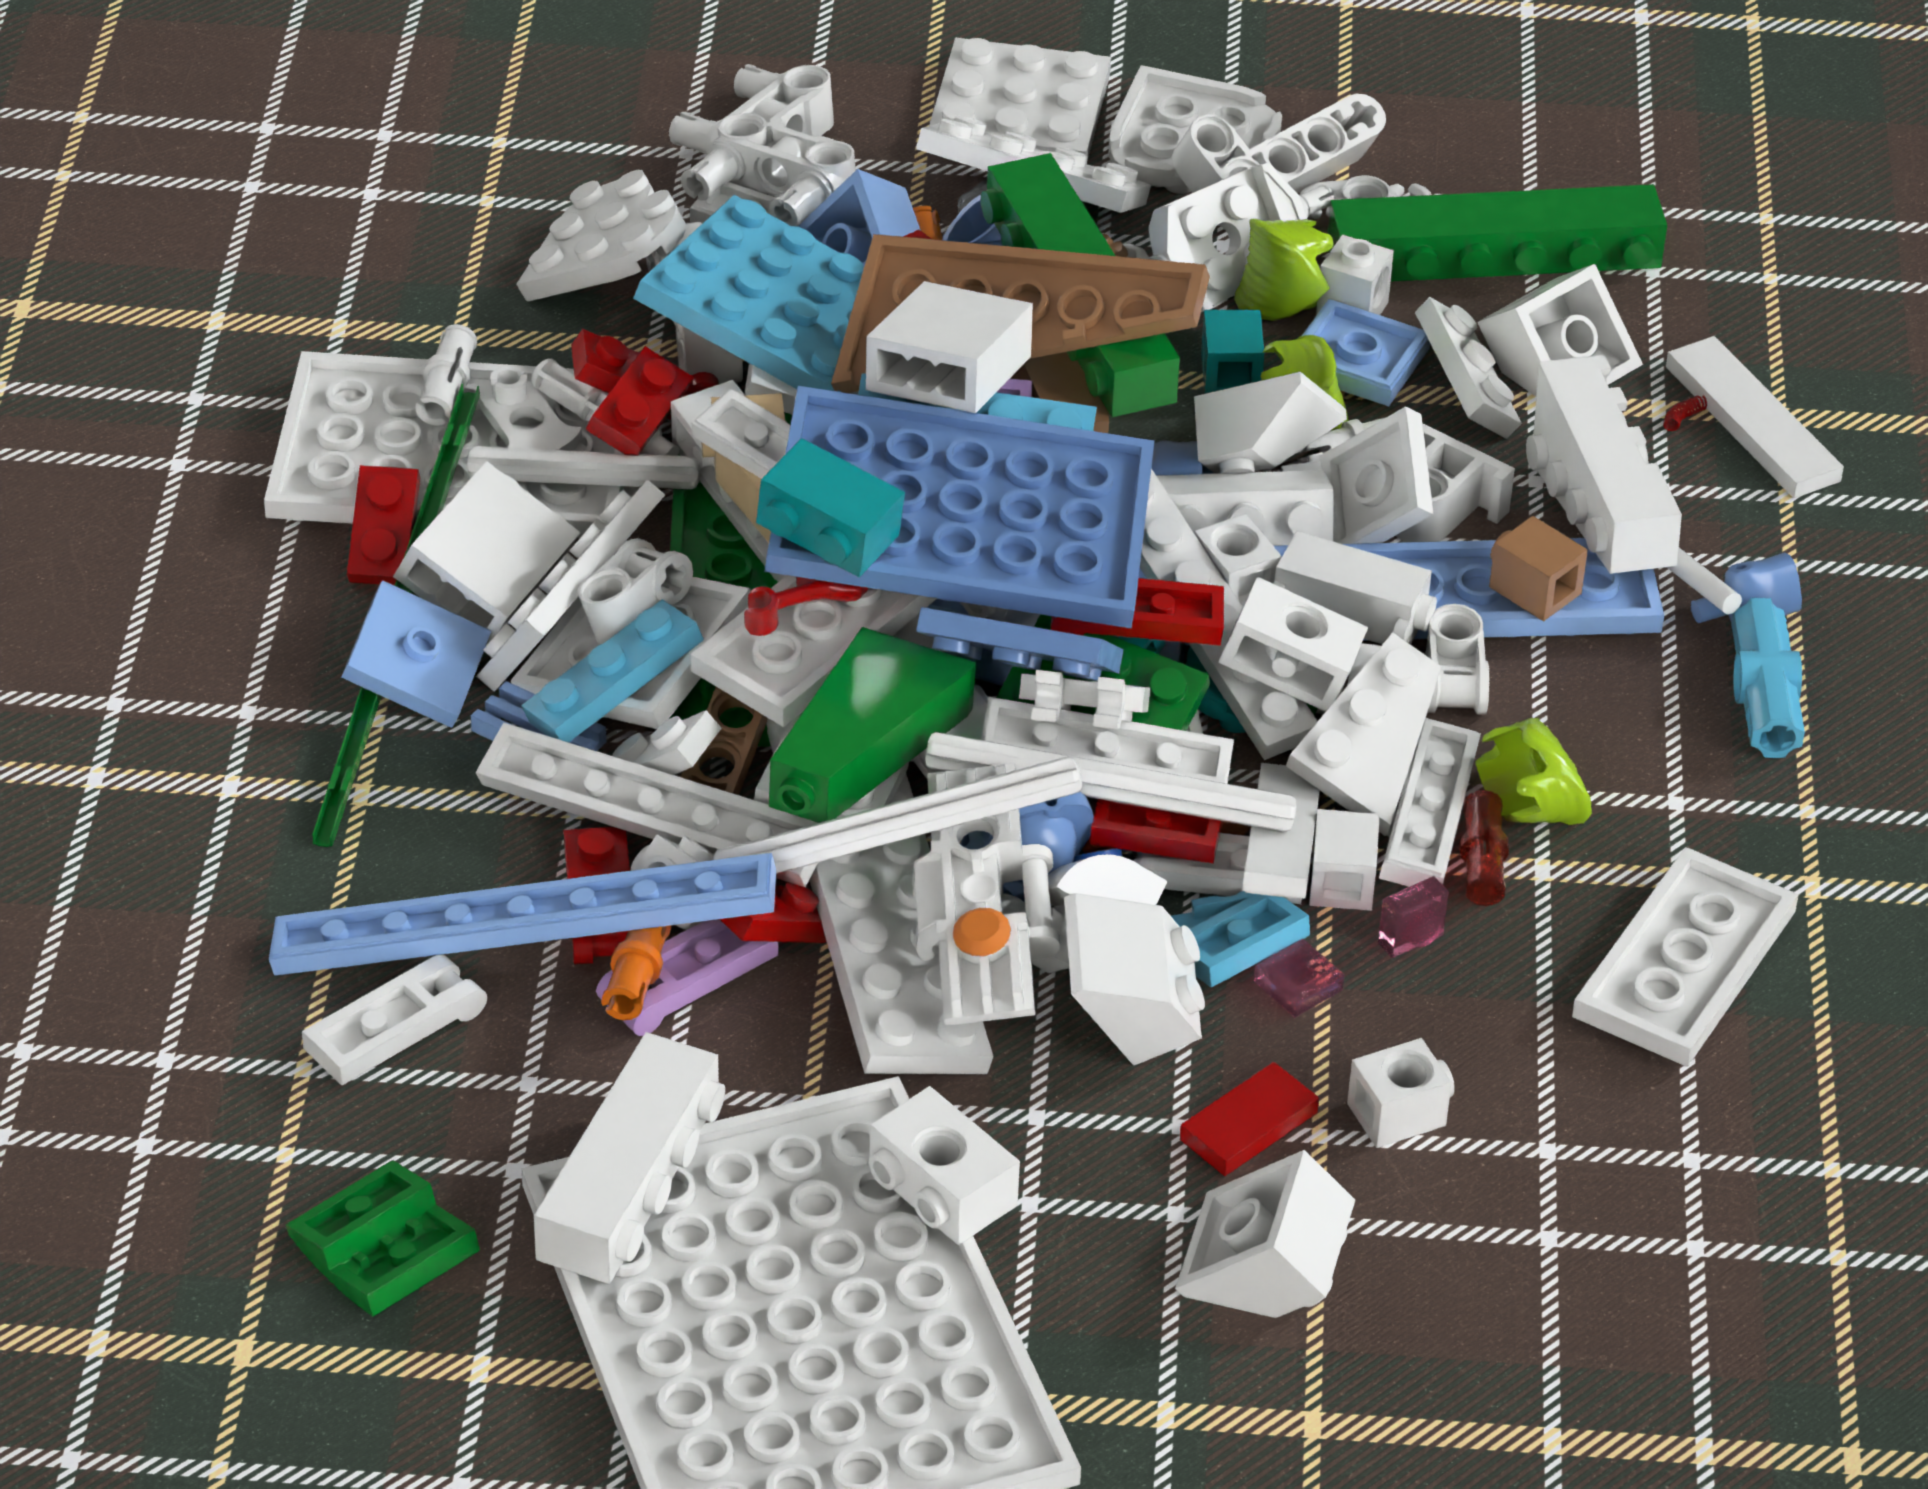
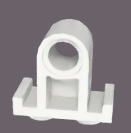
[1396,423,1515,542]

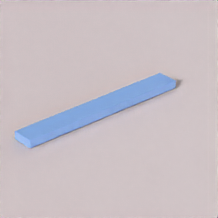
[269,853,776,976]

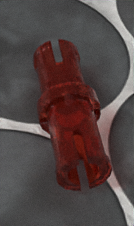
[1459,790,1509,906]

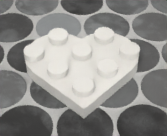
[1108,65,1282,194]
[516,170,687,302]

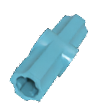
[1731,598,1805,758]

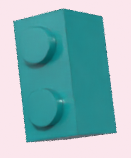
[756,438,905,578]

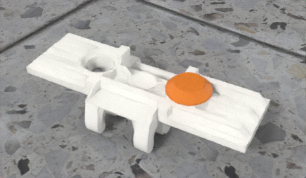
[912,763,1060,1025]

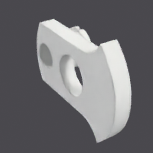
[480,365,582,451]

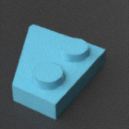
[1171,891,1310,987]

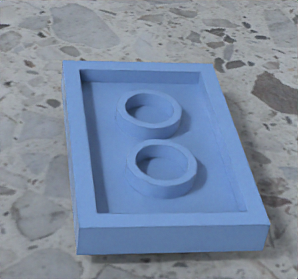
[916,607,1123,681]

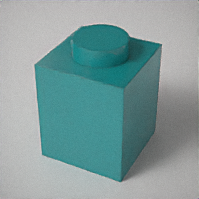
[1201,310,1265,394]

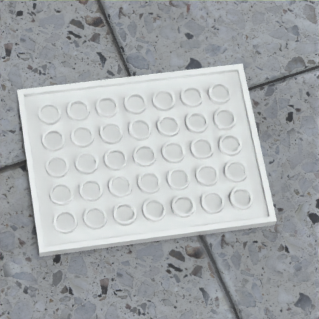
[522,1076,1081,1489]

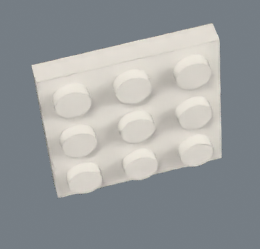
[929,37,1111,164]
[511,577,751,729]

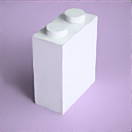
[866,281,1033,413]
[393,461,581,646]

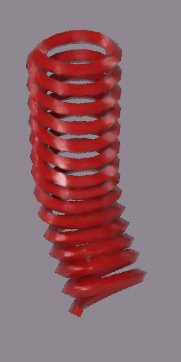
[1663,395,1707,431]

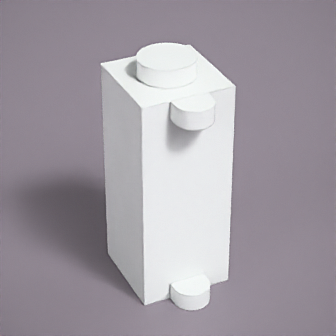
[1273,531,1437,645]

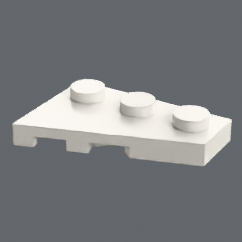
[1286,632,1442,836]

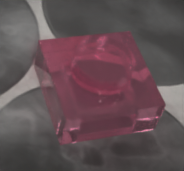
[1378,876,1449,958]

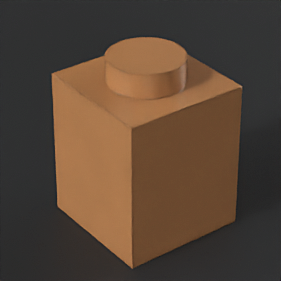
[1489,516,1588,622]

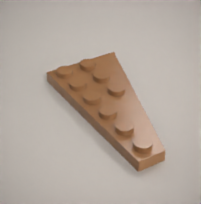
[831,234,1210,393]

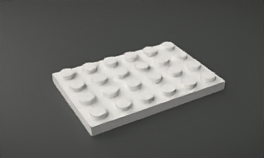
[264,351,624,538]

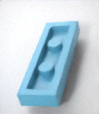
[521,599,704,742]

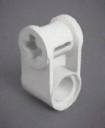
[578,538,693,645]
[1425,604,1489,715]

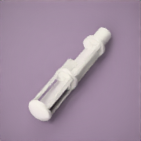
[531,359,679,456]

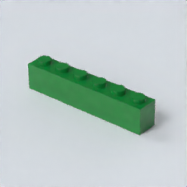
[980,153,1180,417]
[1328,184,1667,282]

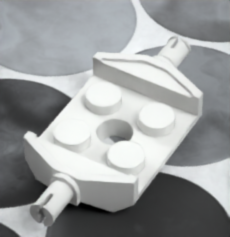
[1148,162,1334,312]

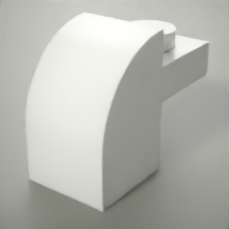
[1031,855,1167,973]

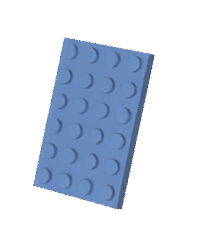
[765,386,1154,628]

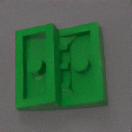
[286,1160,480,1317]

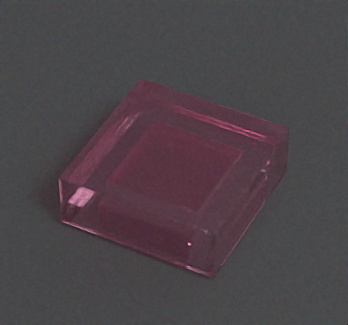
[1254,939,1344,1018]

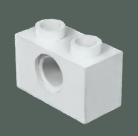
[1218,577,1368,712]
[868,1086,1020,1245]

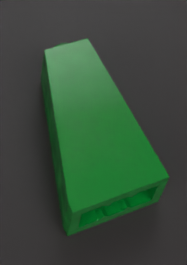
[769,627,976,823]

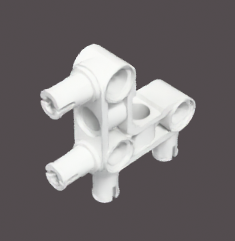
[669,64,856,226]

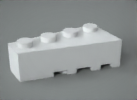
[1526,355,1682,574]

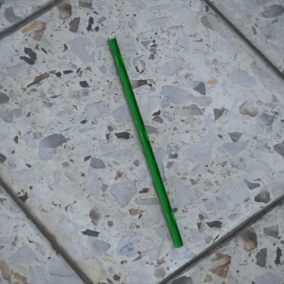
[312,384,480,847]

